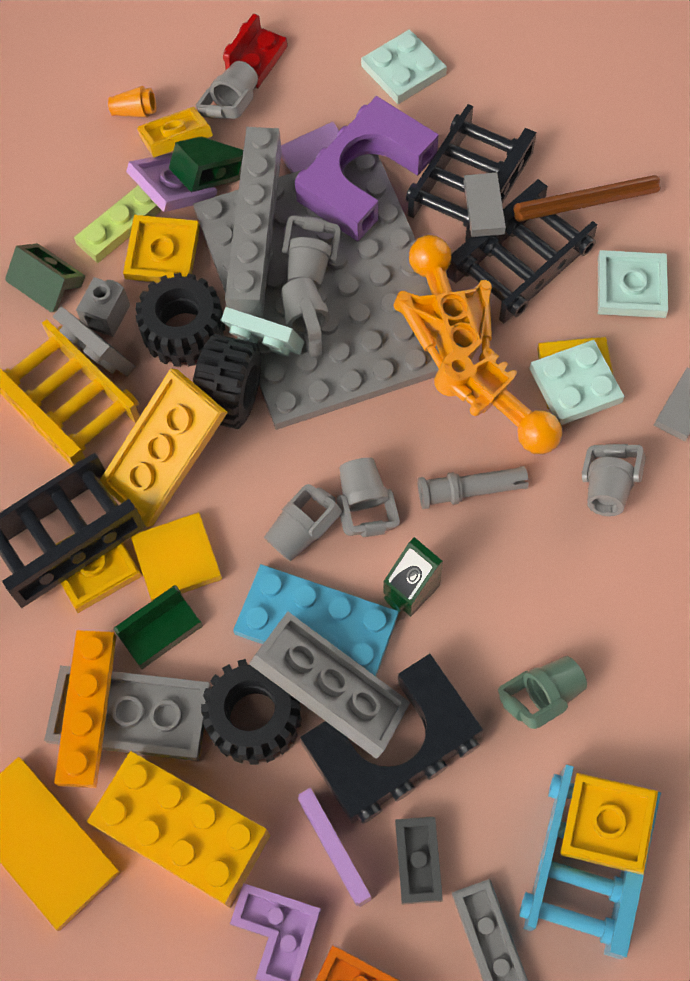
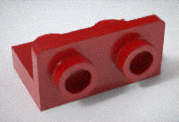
[223,13,288,89]

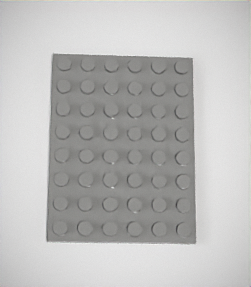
[193,154,463,430]

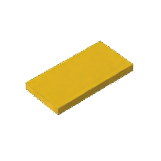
[100,368,228,527]
[0,757,121,931]

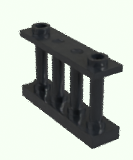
[405,104,537,241]
[446,179,597,324]
[0,452,146,608]

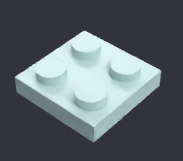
[361,29,447,104]
[598,250,668,318]
[221,307,304,357]
[529,340,625,425]

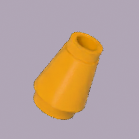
[108,86,156,118]

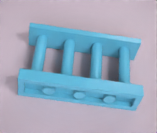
[519,765,661,959]

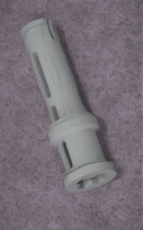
[417,466,529,509]

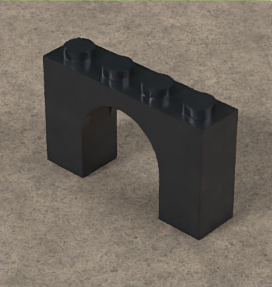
[300,653,483,824]

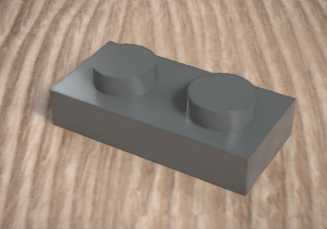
[395,817,443,905]

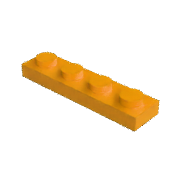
[54,630,117,788]

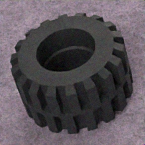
[135,273,225,367]
[193,334,261,429]
[201,659,302,765]

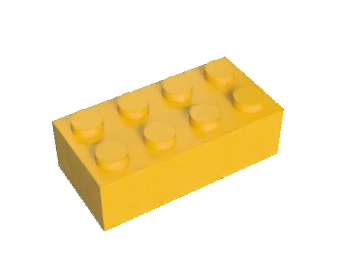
[86,751,271,908]

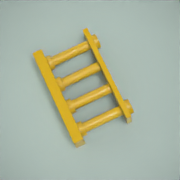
[0,319,140,466]

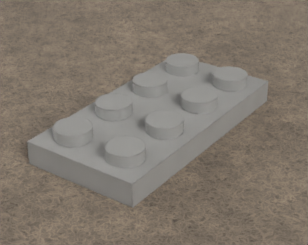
[249,611,410,759]
[44,665,211,761]

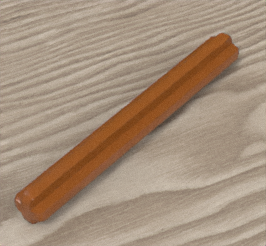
[513,175,661,222]

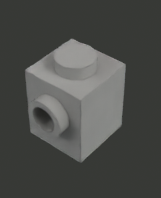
[76,277,130,337]

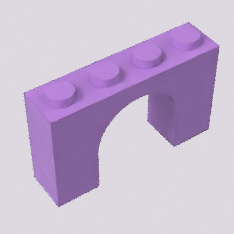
[295,96,439,242]

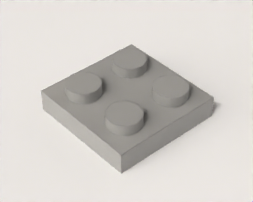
[53,306,136,376]

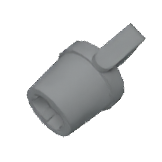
[196,61,258,119]
[282,215,340,290]
[281,277,330,358]
[582,444,646,517]
[337,458,400,537]
[264,484,342,561]

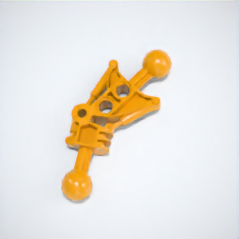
[393,235,562,454]

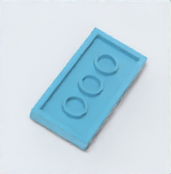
[233,564,399,676]

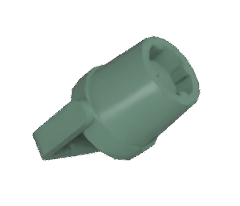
[498,656,587,729]

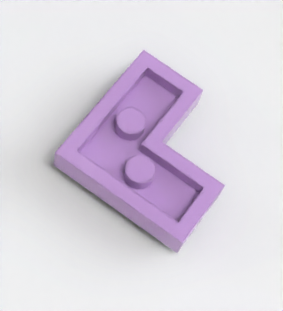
[230,883,321,981]

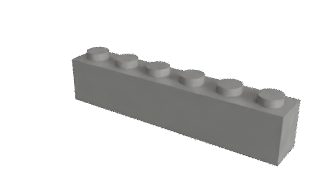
[225,127,282,319]

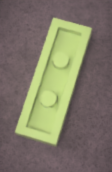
[74,185,162,263]

